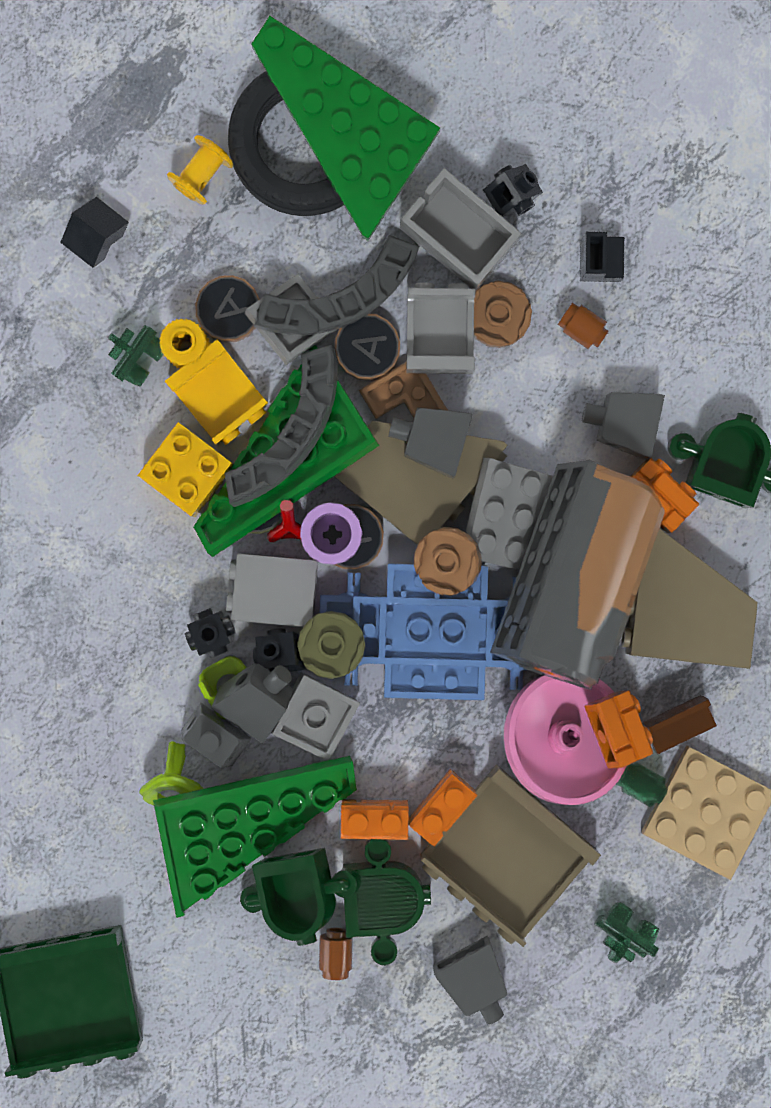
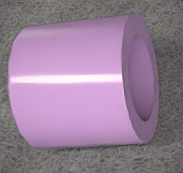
[300,503,363,565]

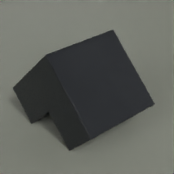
[60,197,129,268]
[580,232,625,282]

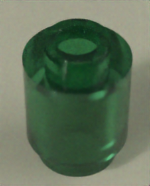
[616,762,668,807]

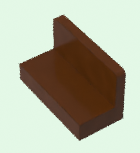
[642,695,717,754]

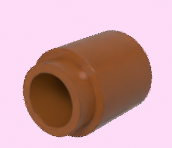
[557,302,609,349]
[319,928,353,980]

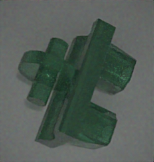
[107,325,164,387]
[594,902,660,963]

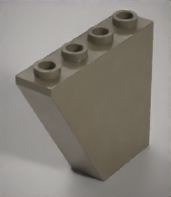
[333,421,508,545]
[621,528,758,669]

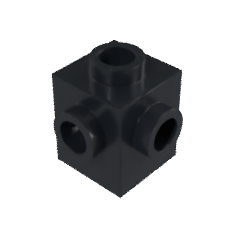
[483,164,543,217]
[185,608,236,658]
[253,629,307,672]

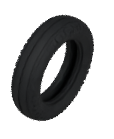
[228,71,344,216]

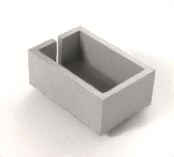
[400,168,522,292]

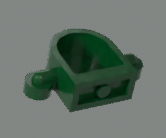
[667,413,771,509]
[342,839,431,966]
[240,848,361,946]

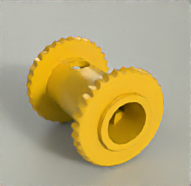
[167,135,233,205]
[159,318,211,369]

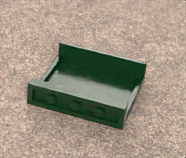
[0,925,143,1079]

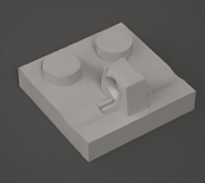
[245,274,337,365]
[271,672,360,760]

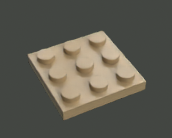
[641,745,771,880]

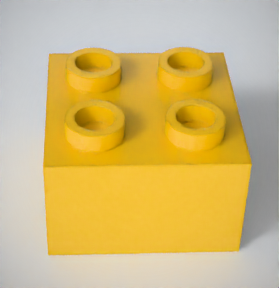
[137,422,233,517]

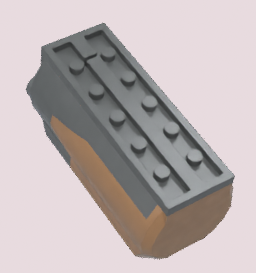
[490,460,665,690]

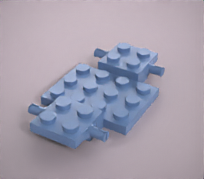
[320,564,527,700]

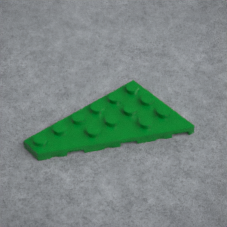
[251,16,441,241]
[193,345,380,557]
[153,755,357,918]

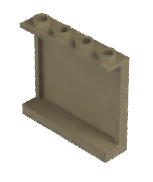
[420,764,601,947]

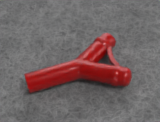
[267,500,301,543]

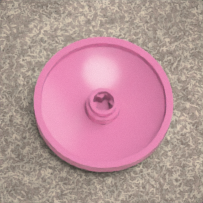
[504,675,627,805]

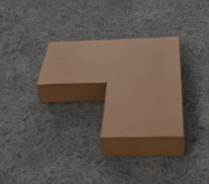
[359,362,448,419]

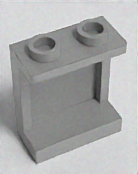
[406,283,475,374]
[226,553,318,627]

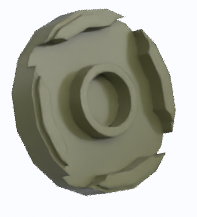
[298,611,365,679]

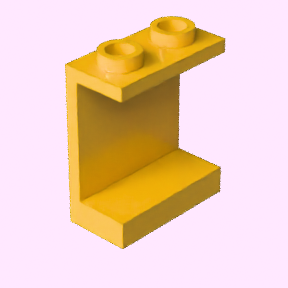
[165,339,268,445]

